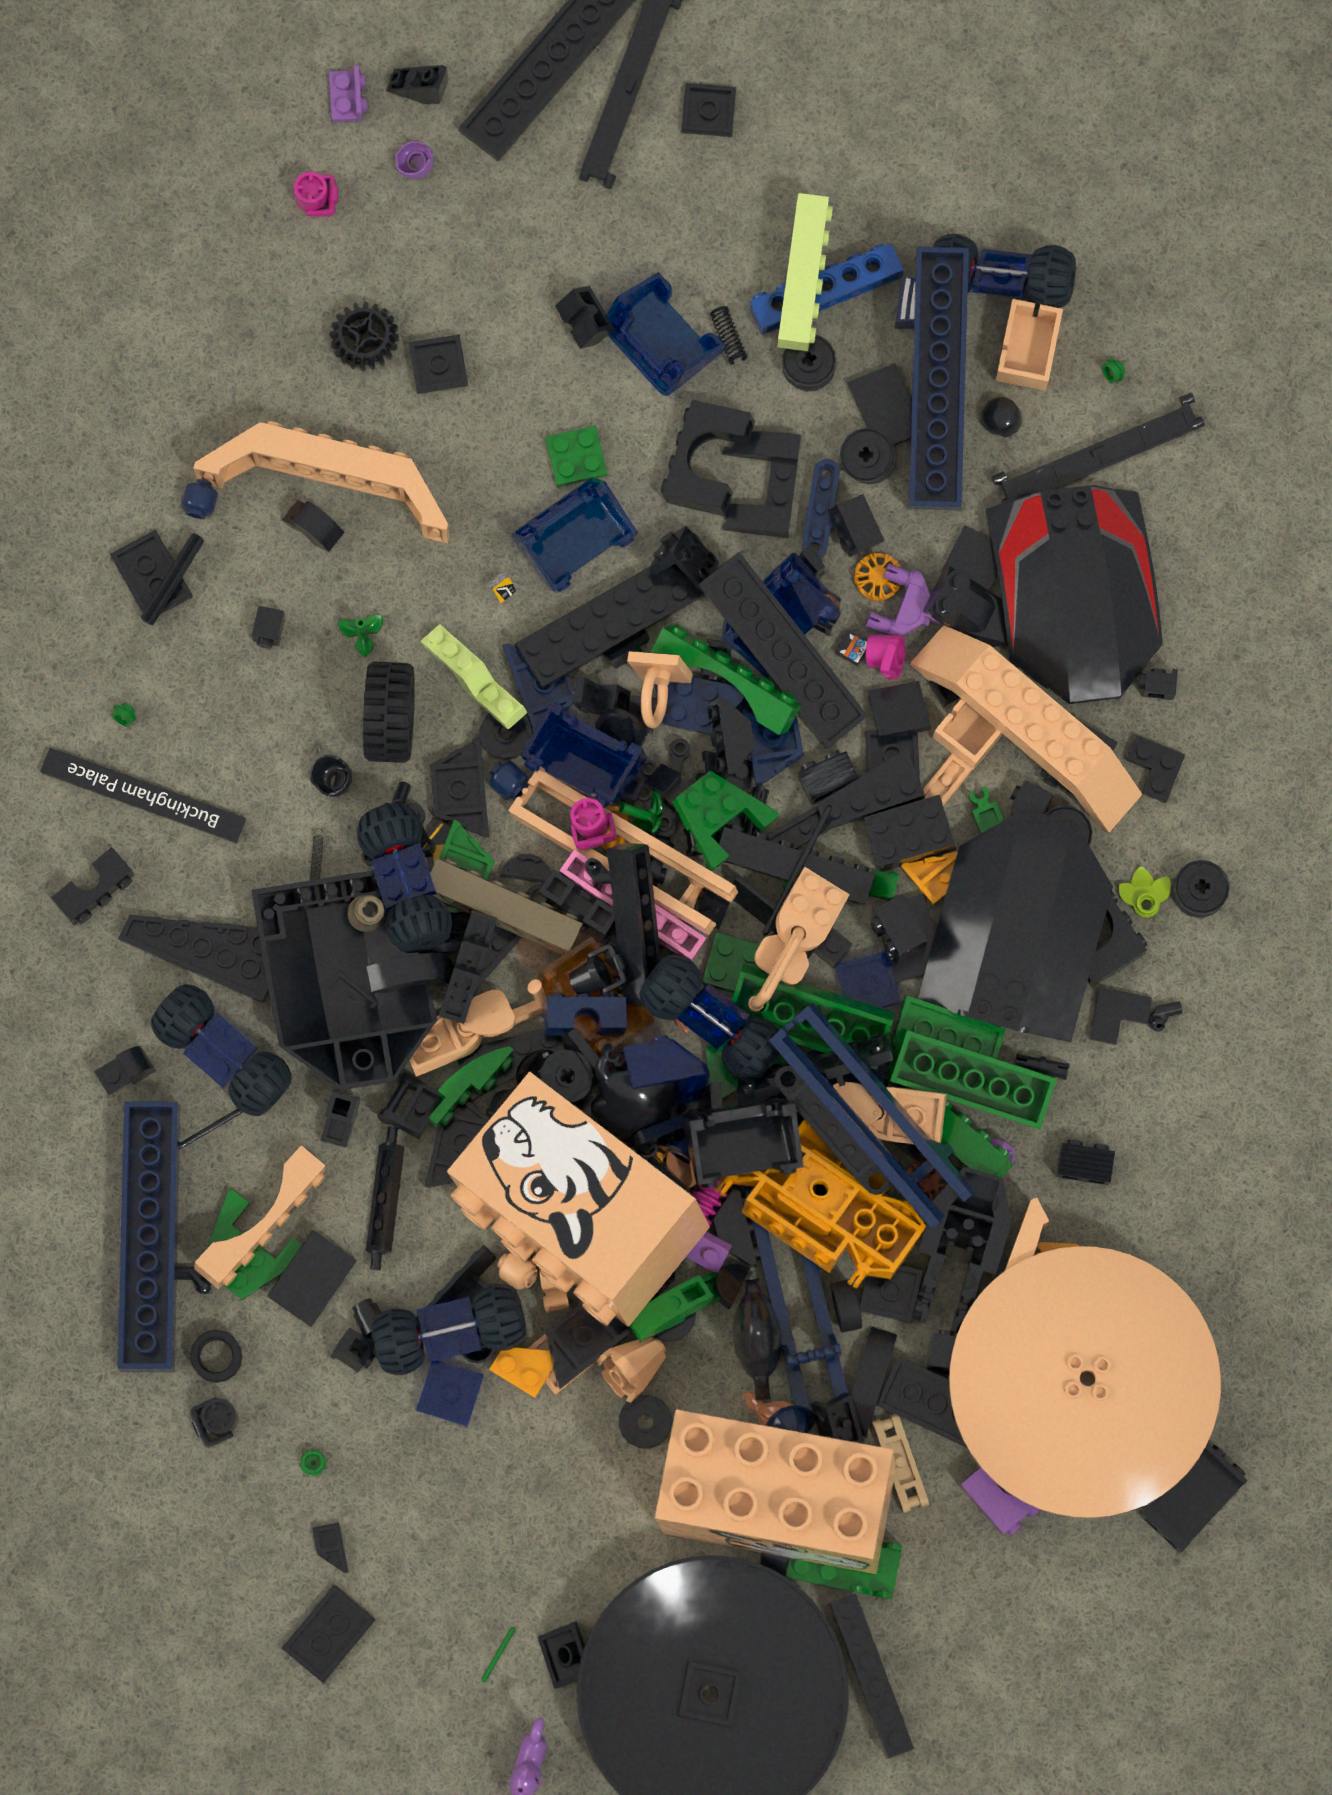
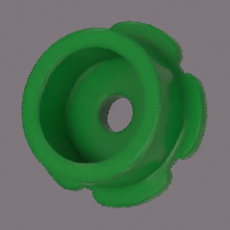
[1102,358,1125,383]
[112,703,137,727]
[300,1449,327,1476]

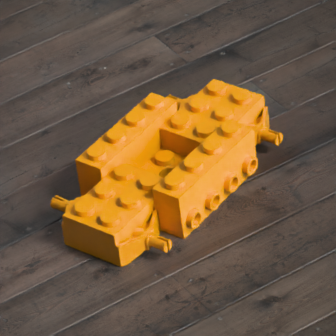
[715,1119,926,1288]

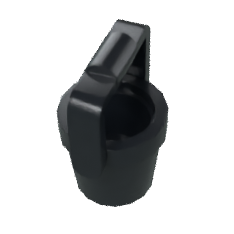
[569,945,629,995]

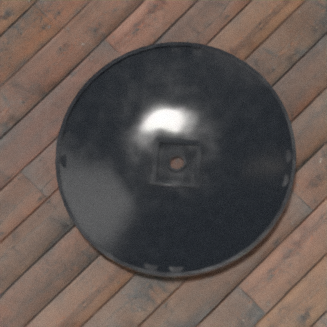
[577,1555,849,1795]

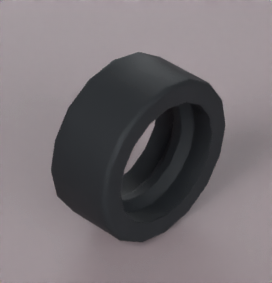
[830,1279,862,1333]
[190,1330,243,1383]

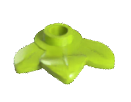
[1119,866,1171,918]

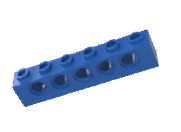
[750,243,904,335]

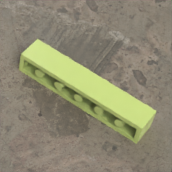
[777,193,833,351]

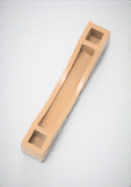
[194,1145,326,1290]

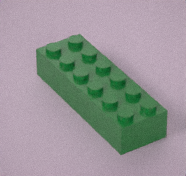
[725,963,895,1070]
[885,1027,1057,1129]

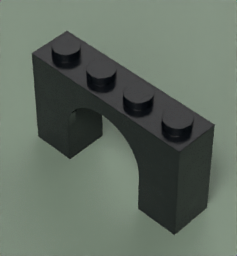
[661,400,755,517]
[1088,891,1147,988]

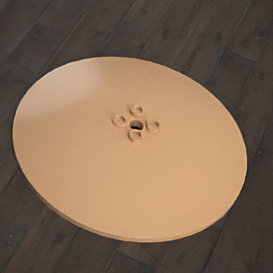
[949,1246,1221,1518]

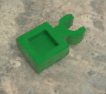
[969,786,1004,834]

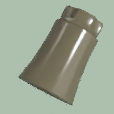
[347,895,385,932]

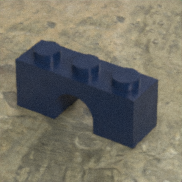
[543,994,627,1036]

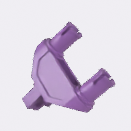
[865,563,943,636]

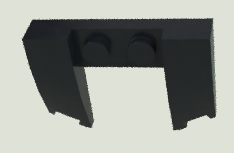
[723,431,801,538]

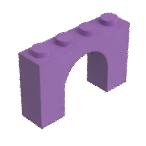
[959,1468,1040,1536]

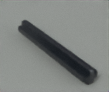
[141,533,204,625]

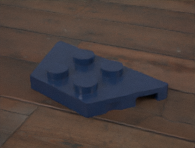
[503,644,574,739]
[654,677,745,735]
[741,698,804,787]

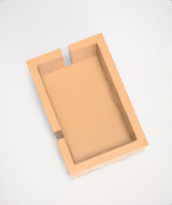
[995,299,1063,391]
[933,699,1003,770]

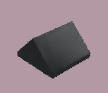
[537,1621,585,1689]

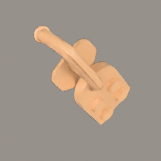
[748,867,850,1011]
[409,979,547,1077]
[796,1082,947,1144]

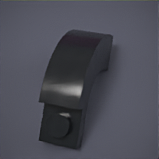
[366,953,454,994]

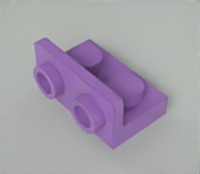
[329,65,367,123]

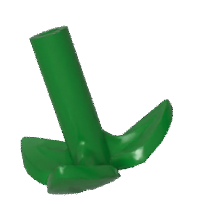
[338,614,383,656]
[619,791,663,835]

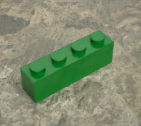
[941,1100,1014,1178]

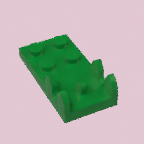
[892,995,1006,1058]
[786,1542,903,1600]

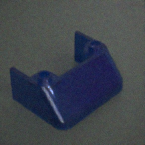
[623,1035,710,1108]

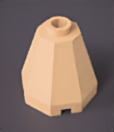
[597,1337,666,1403]

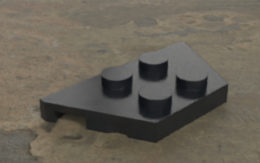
[430,737,489,838]
[425,1101,490,1188]
[545,1302,633,1389]

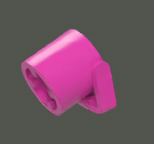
[294,172,338,217]
[866,635,906,680]
[570,798,617,850]

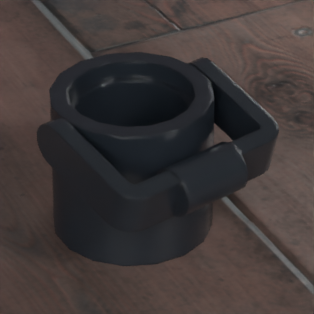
[190,1397,239,1448]

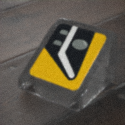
[487,570,518,605]

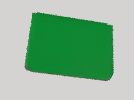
[868,870,899,901]

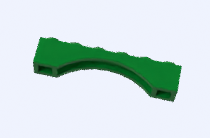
[650,624,802,735]

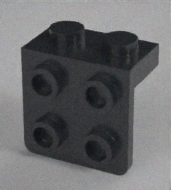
[650,526,719,591]

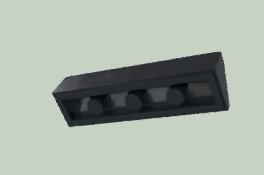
[732,876,814,959]

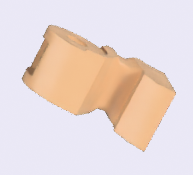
[539,1268,569,1313]

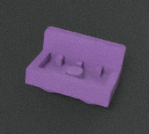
[685,1232,732,1274]

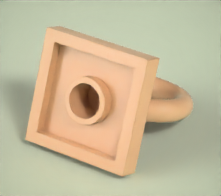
[627,651,693,728]

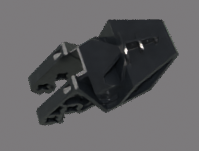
[912,1167,1011,1333]

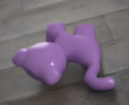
[509,1718,547,1795]

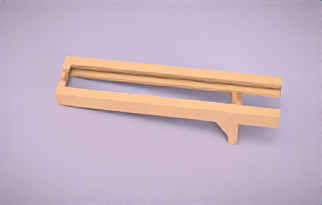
[508,770,738,935]

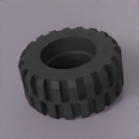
[363,661,415,763]

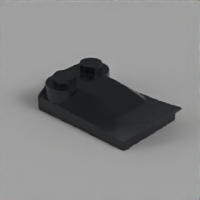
[923,566,1008,647]

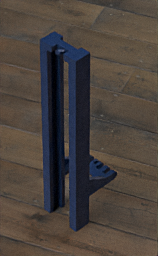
[769,1003,975,1229]
[743,1185,848,1409]

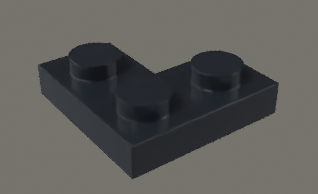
[1127,735,1185,803]

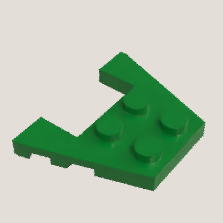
[672,771,780,871]
[207,1188,302,1300]

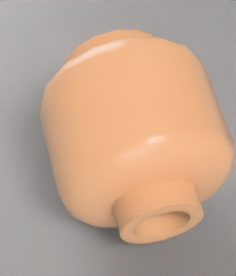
[498,1252,539,1290]

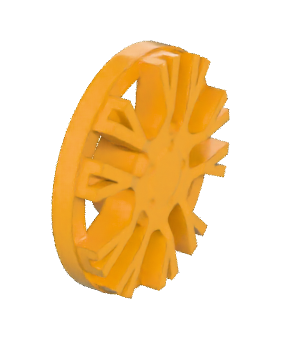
[854,553,901,601]

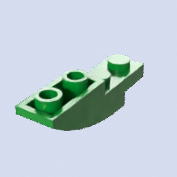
[429,1046,514,1128]
[630,1272,720,1341]

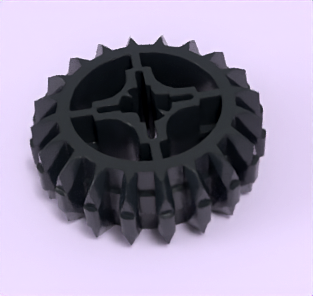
[329,301,399,371]

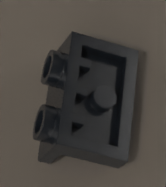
[811,1392,864,1444]

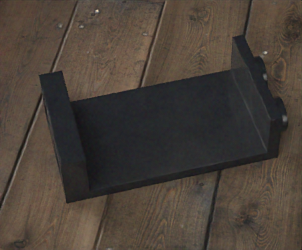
[1140,1444,1248,1553]

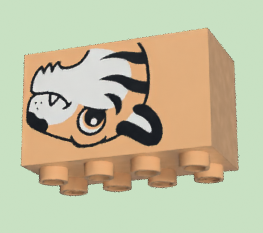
[447,1072,710,1327]
[655,1410,896,1574]

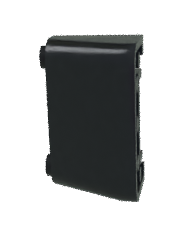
[682,1098,804,1188]

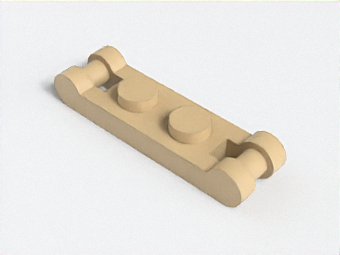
[872,1414,929,1513]

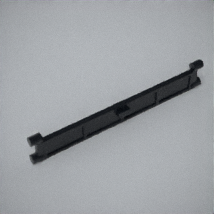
[579,0,683,189]
[991,393,1205,503]

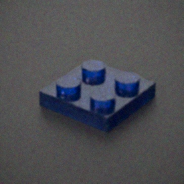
[836,952,901,1008]
[416,1359,484,1427]

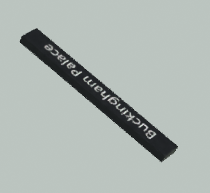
[40,748,246,844]

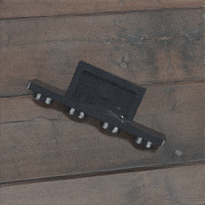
[416,1245,496,1333]

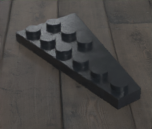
[118,915,268,1003]

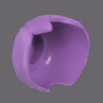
[395,141,434,180]

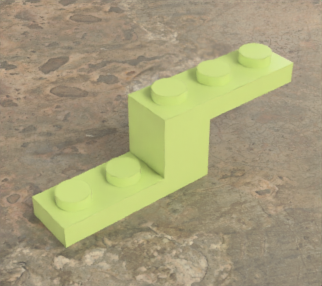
[421,624,527,729]

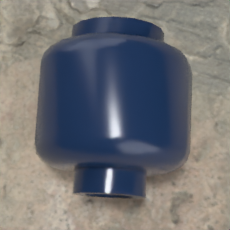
[181,479,218,520]
[489,761,528,800]

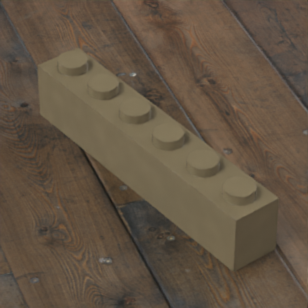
[423,859,582,958]

